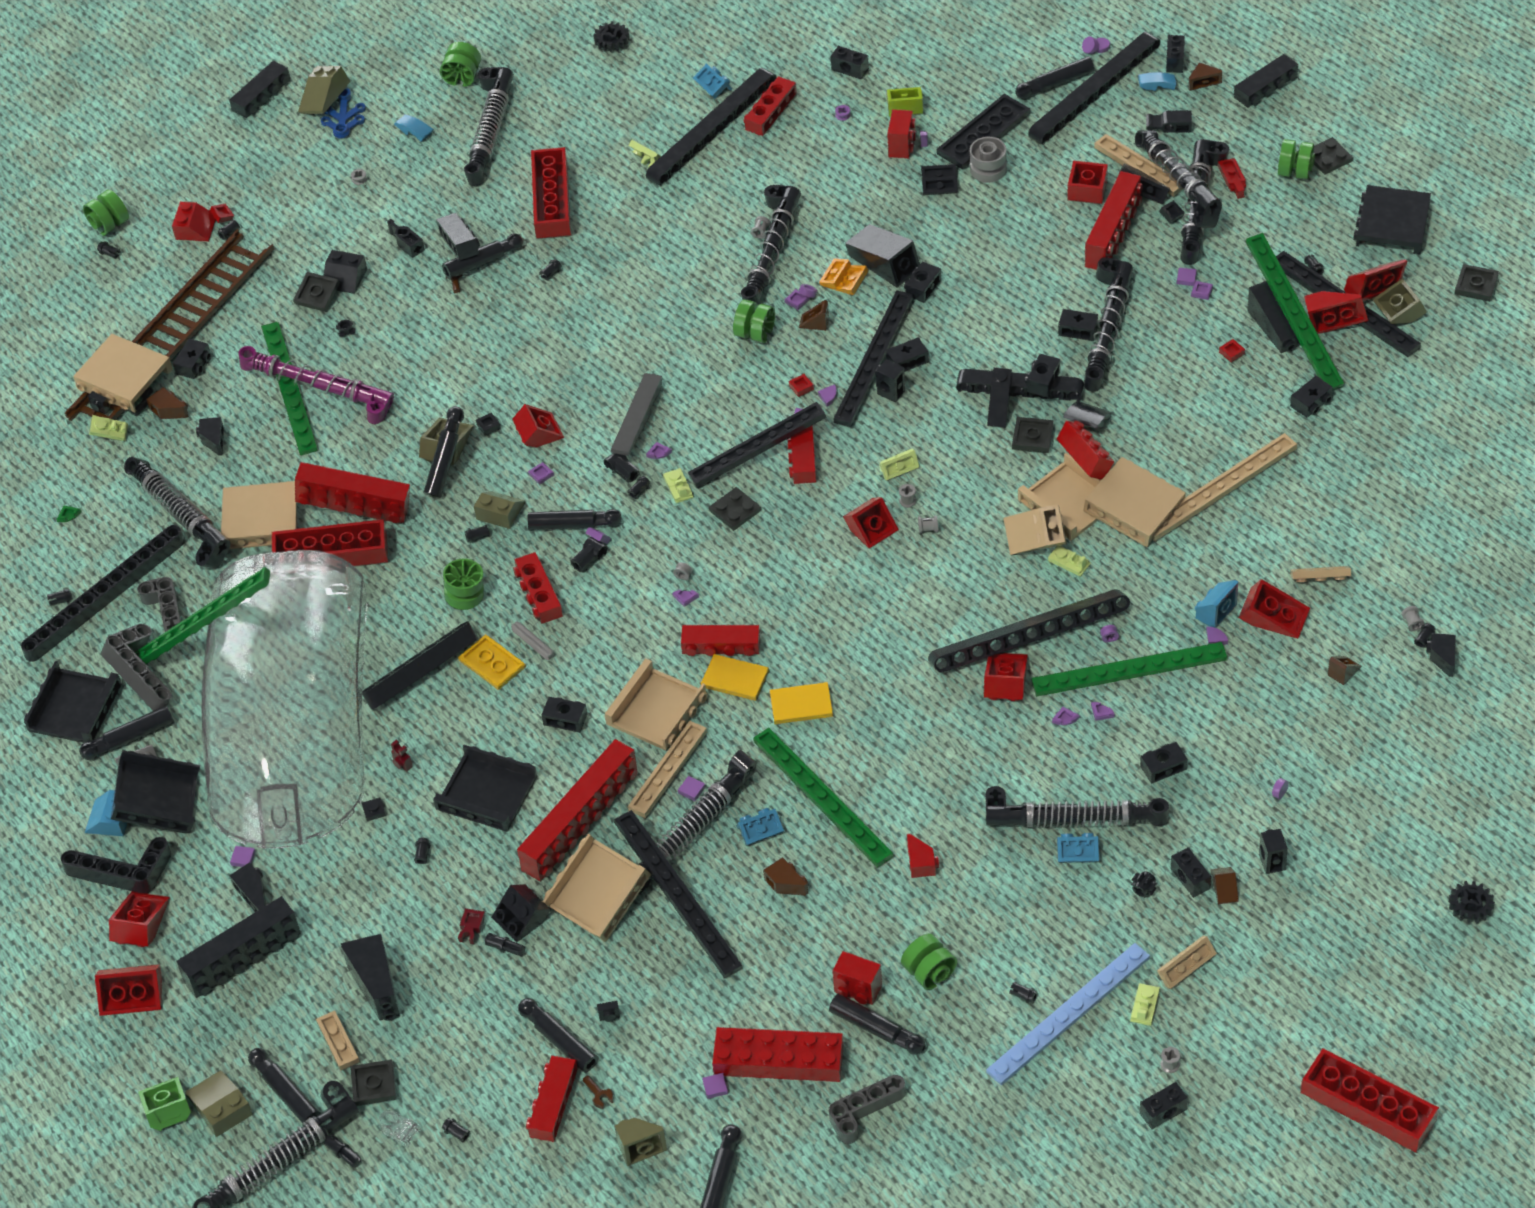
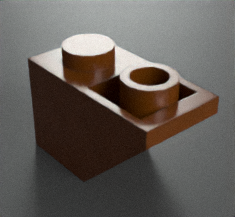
[147,387,189,419]
[763,857,809,896]

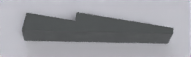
[611,373,662,456]

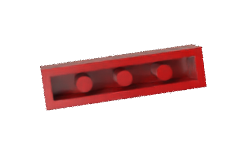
[1057,420,1114,480]
[787,425,816,484]
[681,625,760,656]
[526,1055,578,1142]

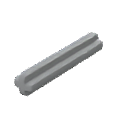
[511,621,554,660]

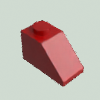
[907,834,939,878]

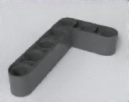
[101,624,172,711]

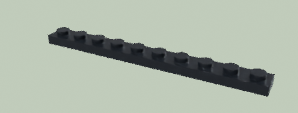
[1276,251,1421,357]
[833,290,913,427]
[614,810,742,979]

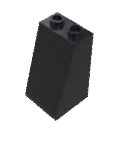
[845,224,920,288]
[1247,281,1301,353]
[341,934,400,1021]

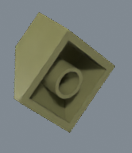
[1372,278,1427,324]
[474,491,525,529]
[614,1117,667,1166]

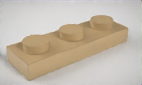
[1290,566,1351,582]
[1157,936,1217,989]
[316,1011,360,1071]

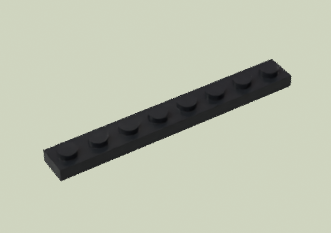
[688,402,827,488]

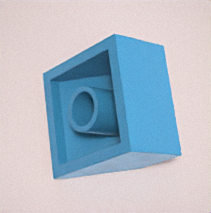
[1195,580,1239,628]
[85,790,127,836]

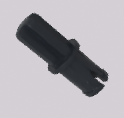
[485,933,525,956]
[324,1134,361,1168]

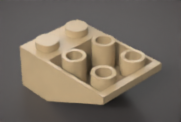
[1003,505,1067,555]

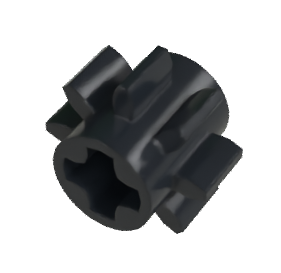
[1131,871,1157,897]

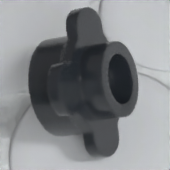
[336,320,356,337]

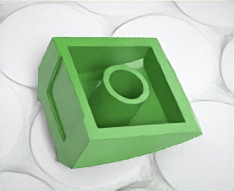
[138,1077,191,1131]

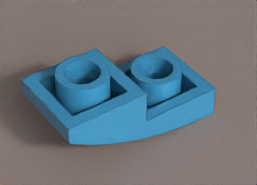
[1138,72,1176,91]
[394,114,433,142]

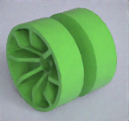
[440,42,481,87]
[1278,139,1315,180]
[83,189,129,236]
[733,299,775,343]
[443,559,484,610]
[901,933,957,990]

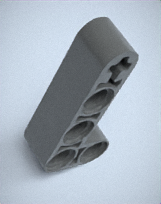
[137,577,182,632]
[829,1075,906,1144]

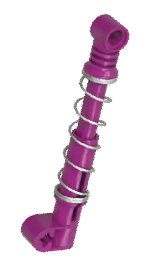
[238,346,394,424]

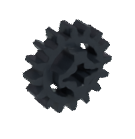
[593,22,630,52]
[1448,881,1495,924]

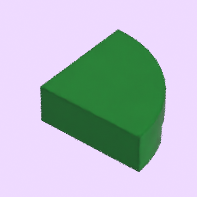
[56,505,81,522]

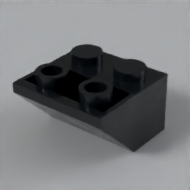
[491,884,551,942]

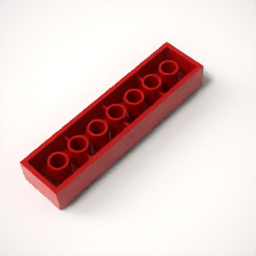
[517,739,638,882]

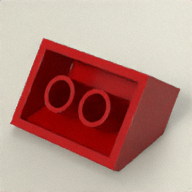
[1344,259,1408,301]
[94,964,162,1016]

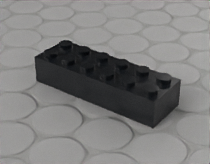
[176,896,301,998]

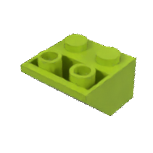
[886,87,923,117]

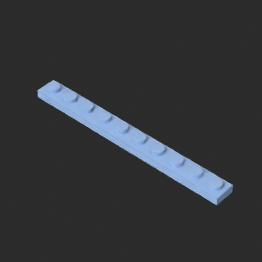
[986,943,1150,1086]

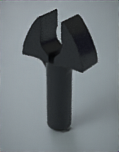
[132,388,157,416]

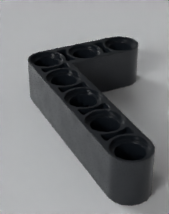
[60,837,171,894]

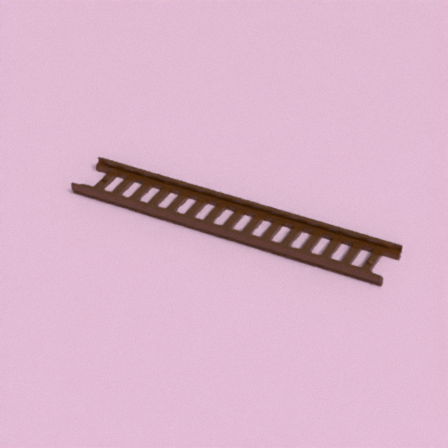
[65,229,274,421]

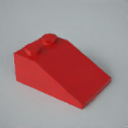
[1304,291,1368,334]
[1238,579,1310,639]
[984,653,1028,701]
[109,891,170,947]

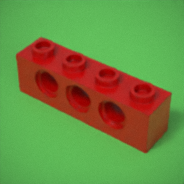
[743,76,797,136]
[513,552,563,624]

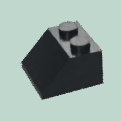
[323,250,367,294]

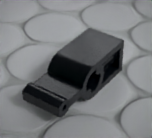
[1146,110,1192,133]
[387,219,425,258]

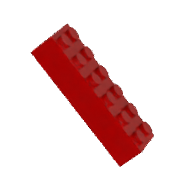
[531,147,571,239]
[1085,171,1143,270]
[295,462,410,523]
[272,519,388,575]
[712,1027,844,1082]
[1300,1048,1439,1153]

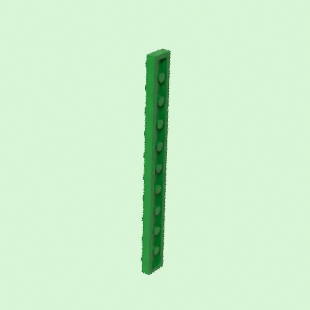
[1246,233,1344,391]
[261,321,318,456]
[134,567,271,665]
[1031,642,1227,697]
[753,727,893,868]

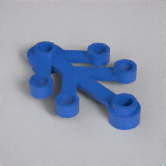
[321,88,366,139]

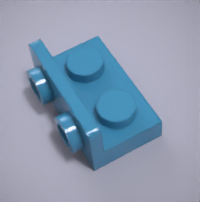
[693,63,733,99]
[736,808,784,846]
[1057,833,1099,863]

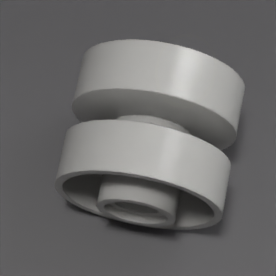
[970,137,1007,183]

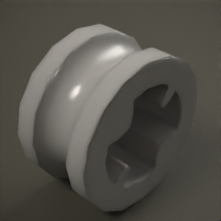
[351,169,367,185]
[673,562,692,580]

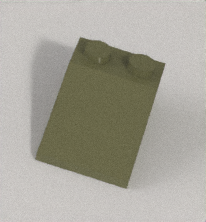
[298,65,350,114]
[419,417,474,465]
[185,1070,253,1137]

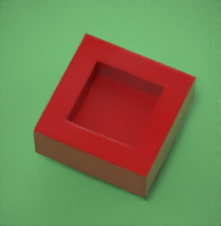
[209,203,234,223]
[1219,339,1245,362]
[789,374,814,397]

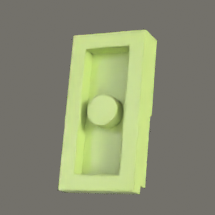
[629,140,661,167]
[89,415,128,440]
[879,449,919,480]
[663,468,693,503]
[1048,546,1091,577]
[1130,983,1160,1026]

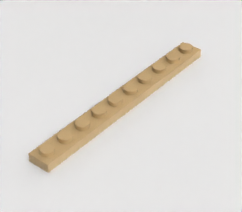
[1152,433,1297,541]

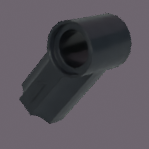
[603,453,640,483]
[570,537,608,572]

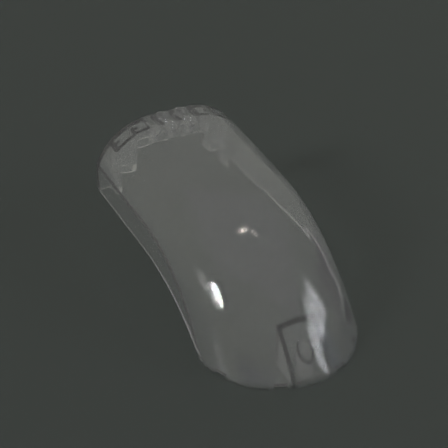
[201,550,367,848]

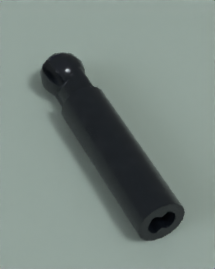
[1015,56,1095,99]
[442,233,523,280]
[423,406,464,498]
[527,509,621,531]
[79,705,174,760]
[829,993,925,1055]
[518,998,599,1073]
[248,1048,321,1124]
[700,1124,742,1208]

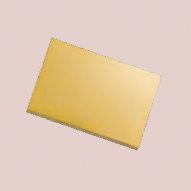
[458,634,526,690]
[701,654,769,701]
[770,682,833,724]

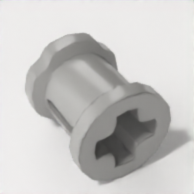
[751,216,770,239]
[899,484,916,508]
[918,516,938,534]
[1401,606,1425,632]
[1161,1047,1180,1073]

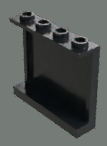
[1353,185,1431,255]
[24,661,122,743]
[433,745,537,832]
[111,750,201,833]

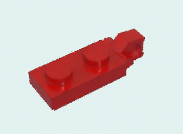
[1218,158,1246,199]

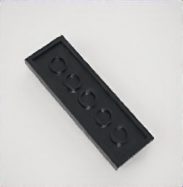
[936,93,1030,170]

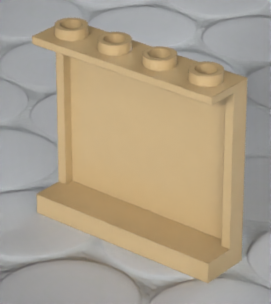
[73,334,173,413]
[1018,453,1101,541]
[1083,457,1186,547]
[221,481,297,549]
[605,658,707,751]
[543,834,651,942]

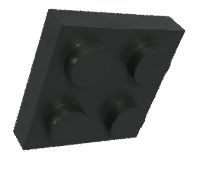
[1314,137,1353,175]
[1454,264,1499,301]
[293,272,340,312]
[1012,417,1054,453]
[709,487,762,531]
[350,1059,396,1106]

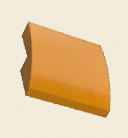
[819,258,868,295]

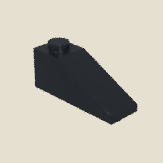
[1114,163,1170,204]
[987,367,1013,428]
[229,862,266,912]

